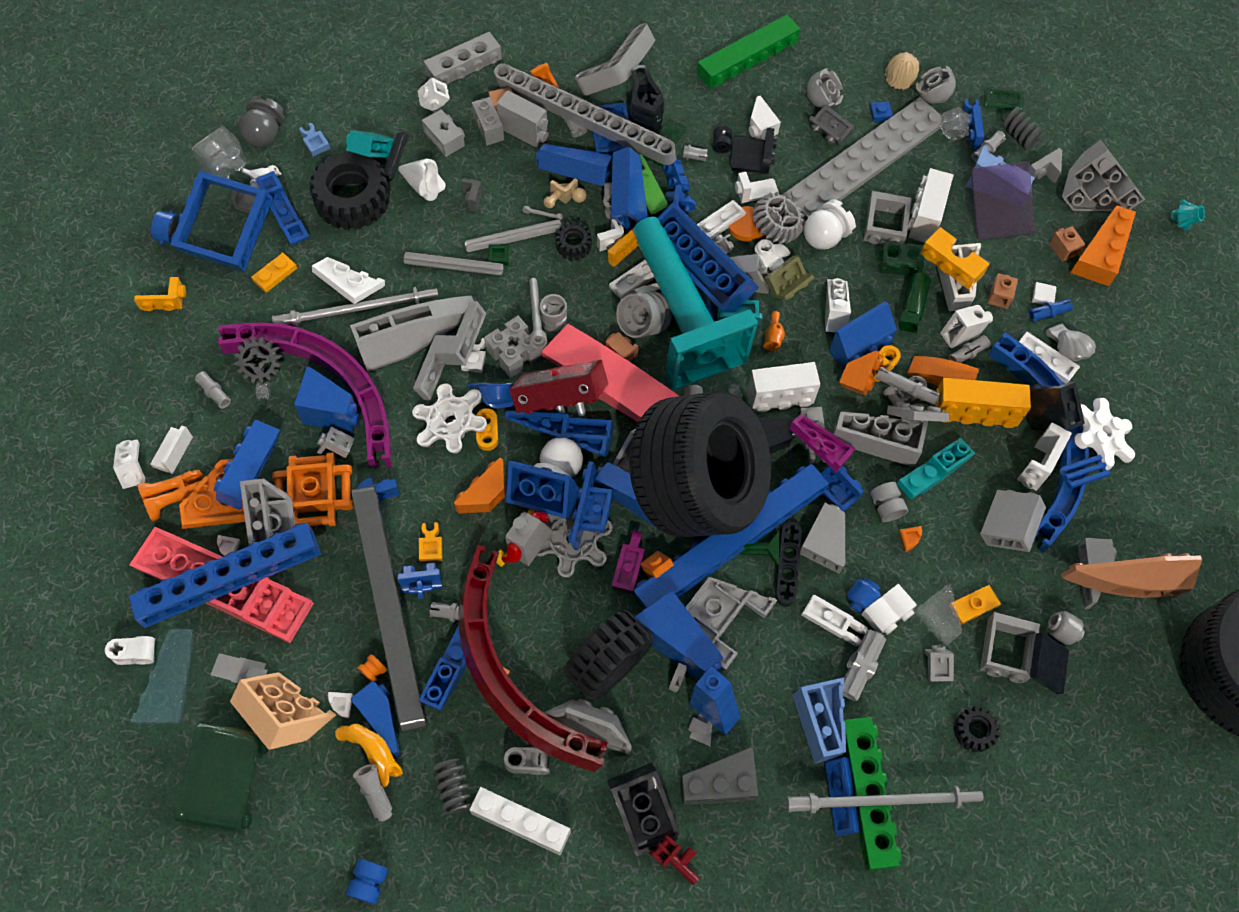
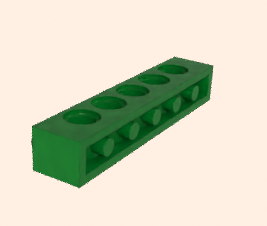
[843,717,902,872]

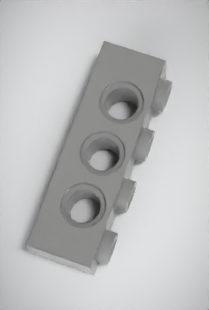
[424,32,502,85]

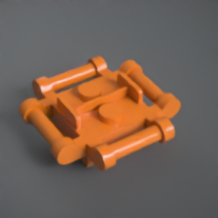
[272,452,353,526]

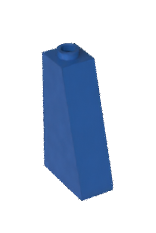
[536,144,612,186]
[611,147,648,231]
[595,462,658,529]
[689,666,740,736]

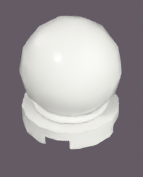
[804,199,856,249]
[534,438,583,480]

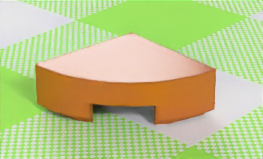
[899,526,922,552]

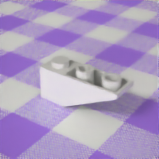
[825,279,851,332]

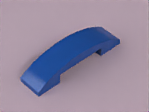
[256,171,310,246]

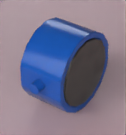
[151,210,179,245]

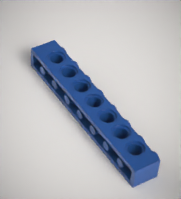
[129,523,321,628]

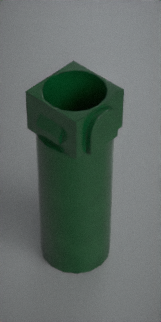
[899,273,931,333]

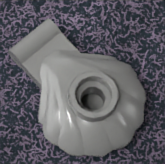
[1046,323,1096,362]

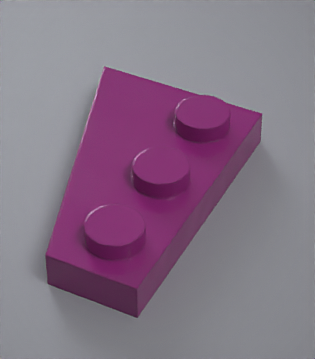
[789,414,856,473]

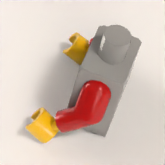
[496,509,553,567]

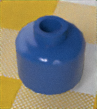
[847,578,881,613]

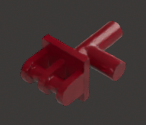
[649,834,699,885]

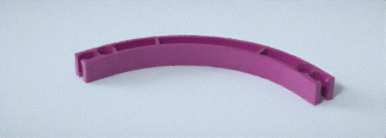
[218,323,392,468]

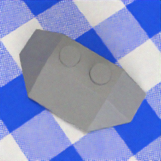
[240,478,296,558]
[544,699,632,755]

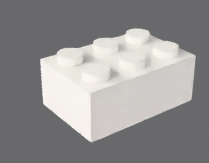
[908,168,953,242]
[747,362,820,413]

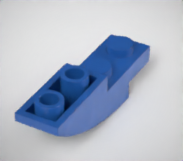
[419,625,467,711]

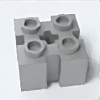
[484,316,543,378]

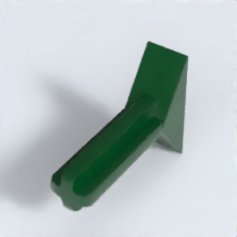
[740,531,779,568]

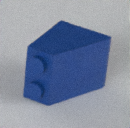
[294,367,360,433]

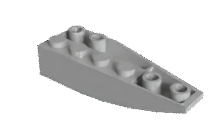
[350,296,474,372]

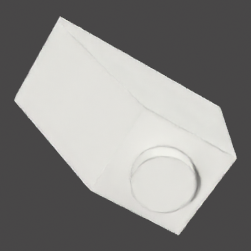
[749,96,781,140]

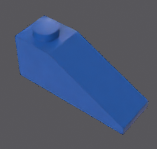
[350,680,400,758]

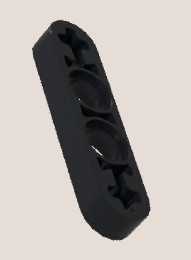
[775,522,802,607]

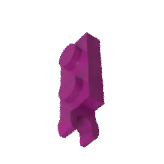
[611,531,645,594]

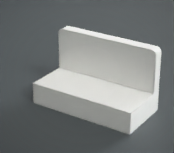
[150,426,193,474]

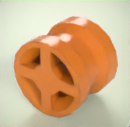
[357,654,387,682]

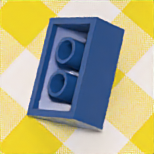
[829,301,897,369]
[506,460,579,519]

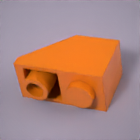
[839,351,883,396]

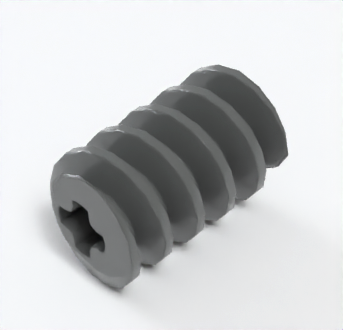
[1003,107,1046,150]
[433,759,472,815]

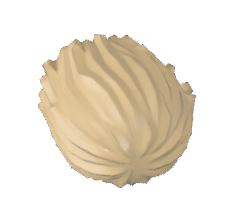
[885,52,919,90]

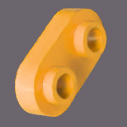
[873,345,901,382]
[476,408,498,451]

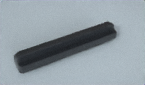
[384,131,408,181]

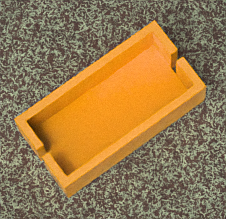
[933,378,1031,428]

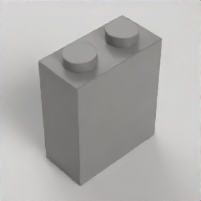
[497,90,549,148]
[980,490,1046,552]

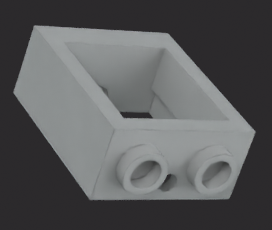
[863,191,912,247]
[980,612,1040,683]

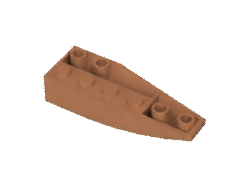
[1061,553,1202,598]

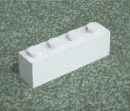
[470,787,571,855]

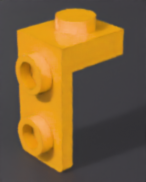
[134,277,186,311]

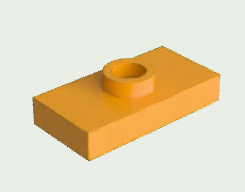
[607,229,638,267]
[949,585,1001,625]

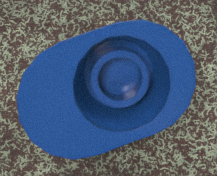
[467,383,514,409]

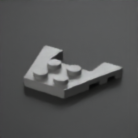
[685,577,777,671]

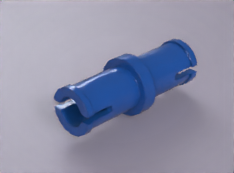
[1028,298,1073,322]

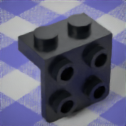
[730,128,777,174]

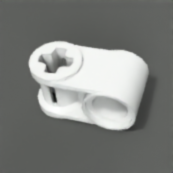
[105,636,155,665]

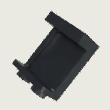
[1028,382,1085,430]

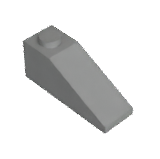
[1078,538,1116,609]

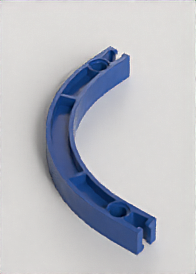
[988,332,1089,553]

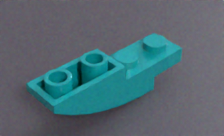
[897,438,975,500]

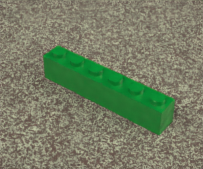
[697,15,800,89]

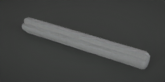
[465,219,562,252]
[404,252,504,276]

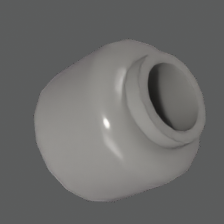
[1047,611,1084,645]

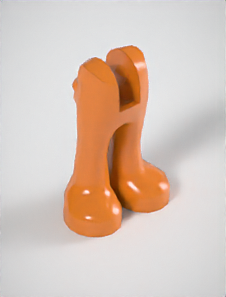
[137,470,203,522]

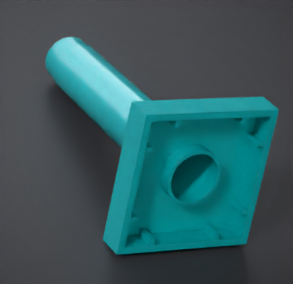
[633,217,758,391]

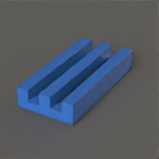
[1059,454,1111,489]

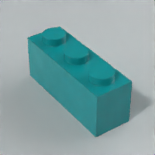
[346,130,394,158]

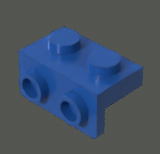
[821,466,863,512]

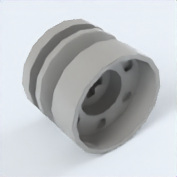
[616,291,672,338]

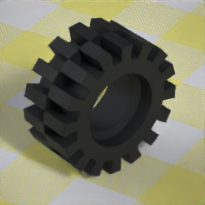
[556,222,592,261]
[954,706,1001,752]

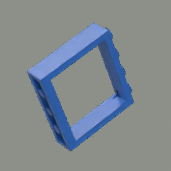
[170,171,273,271]

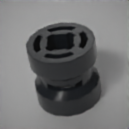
[712,126,732,153]

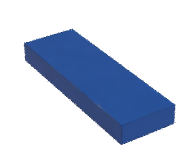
[825,757,860,836]

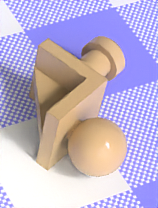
[543,178,587,208]

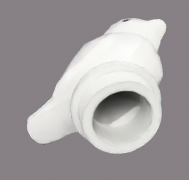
[242,165,281,188]

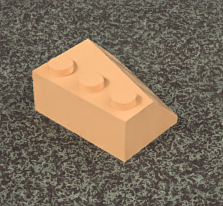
[230,672,336,750]

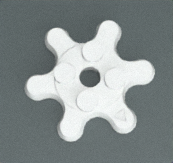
[412,384,487,453]
[1074,398,1135,470]

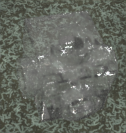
[940,107,970,142]

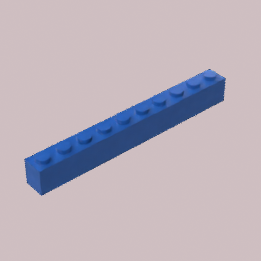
[634,464,829,610]

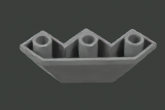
[1062,140,1145,211]

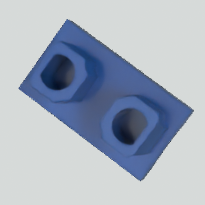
[663,185,696,214]
[398,563,442,599]

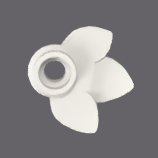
[755,239,790,271]

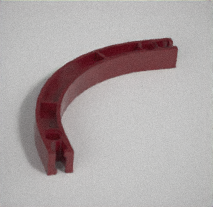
[458,545,608,773]

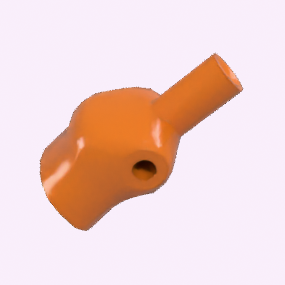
[763,311,785,351]

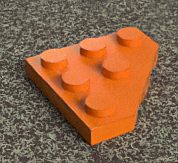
[179,459,245,529]

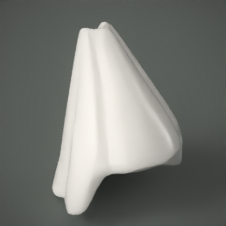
[398,159,445,201]

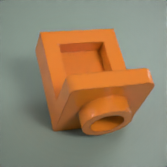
[530,63,559,88]
[640,551,674,579]

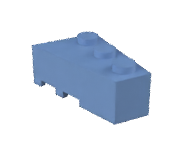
[792,678,846,764]

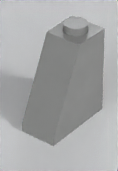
[730,254,769,294]
[800,503,845,574]

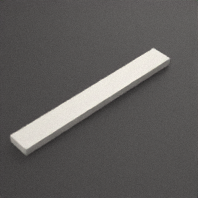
[609,200,746,300]

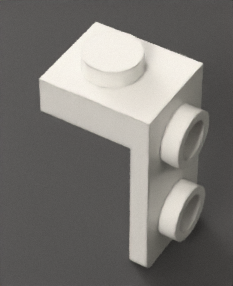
[735,172,779,203]
[113,440,145,489]

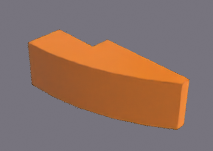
[907,356,979,386]

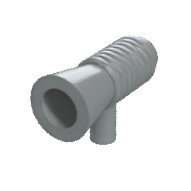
[353,764,392,821]

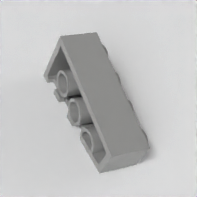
[833,412,928,467]

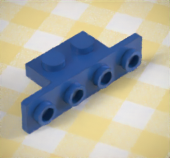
[568,462,614,551]

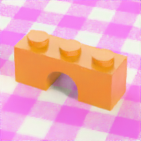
[920,227,990,290]

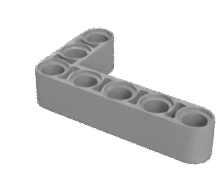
[575,23,655,95]

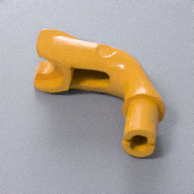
[335,724,403,787]

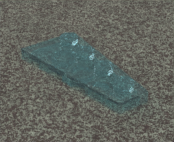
[130,629,195,724]

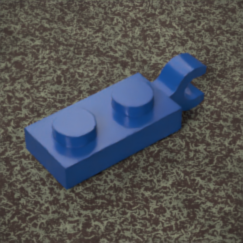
[963,99,984,149]

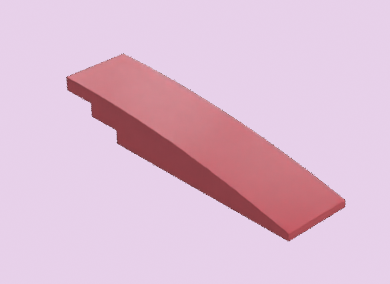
[541,324,679,422]
[129,527,314,643]

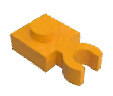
[419,522,443,562]

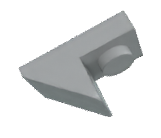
[1027,148,1062,183]

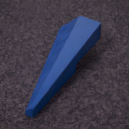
[505,410,614,457]

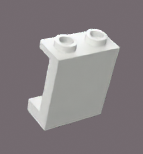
[1017,423,1072,491]

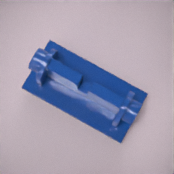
[662,158,690,193]

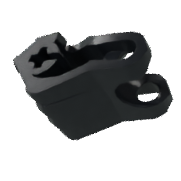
[630,65,664,133]

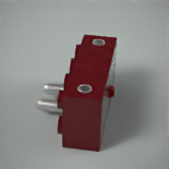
[509,359,609,416]

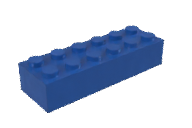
[658,202,759,313]

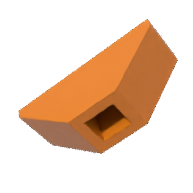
[454,458,505,513]

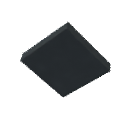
[1030,633,1069,694]

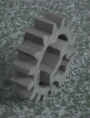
[234,337,282,383]

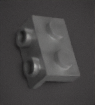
[809,105,855,146]

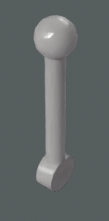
[522,206,563,221]

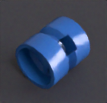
[345,859,389,905]

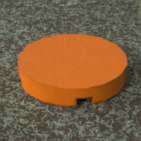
[729,206,764,242]

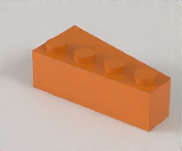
[1070,205,1136,286]

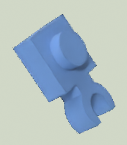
[300,123,330,157]

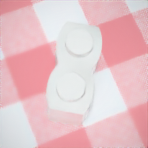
[861,584,916,635]

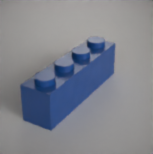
[214,420,280,510]

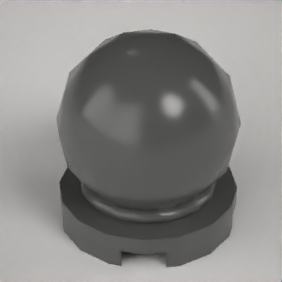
[238,96,286,147]

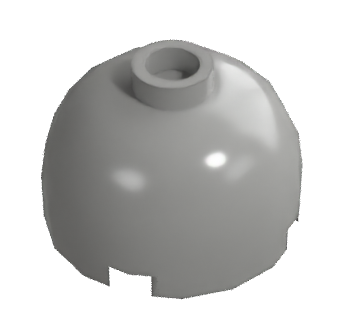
[916,66,956,104]
[807,68,843,108]

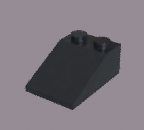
[607,763,681,857]

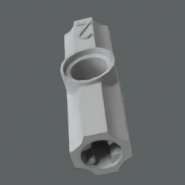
[843,630,887,701]

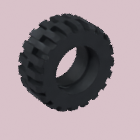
[309,151,390,230]
[564,610,654,700]

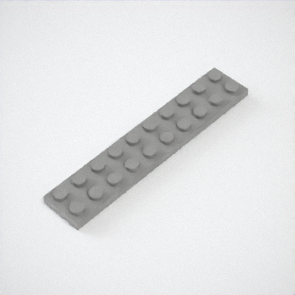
[784,97,947,220]

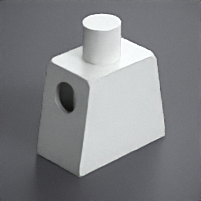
[940,305,993,349]

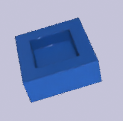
[869,101,893,122]

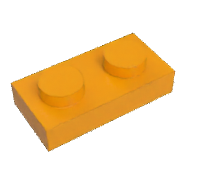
[251,253,297,293]

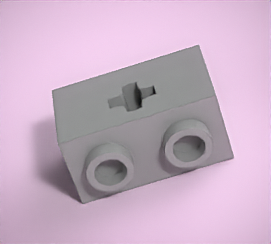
[472,97,504,146]
[422,109,465,157]

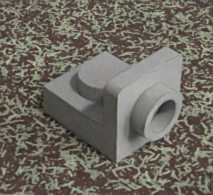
[317,427,354,458]
[925,645,954,681]

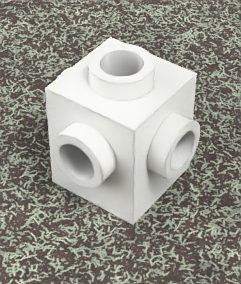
[418,77,450,112]

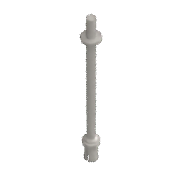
[272,287,438,327]
[786,786,983,813]

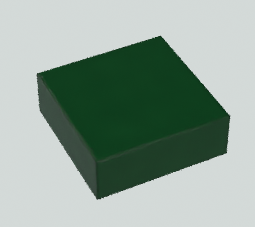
[488,245,509,266]

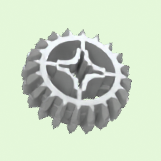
[752,192,805,244]

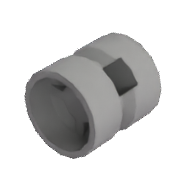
[540,294,567,332]
[870,482,909,522]

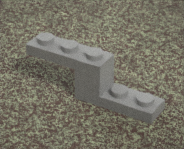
[413,301,487,400]

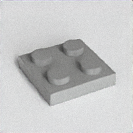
[887,402,950,422]

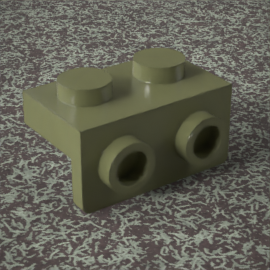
[764,255,814,300]

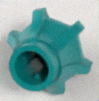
[1171,200,1205,231]

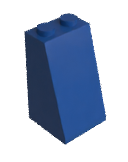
[635,591,724,681]

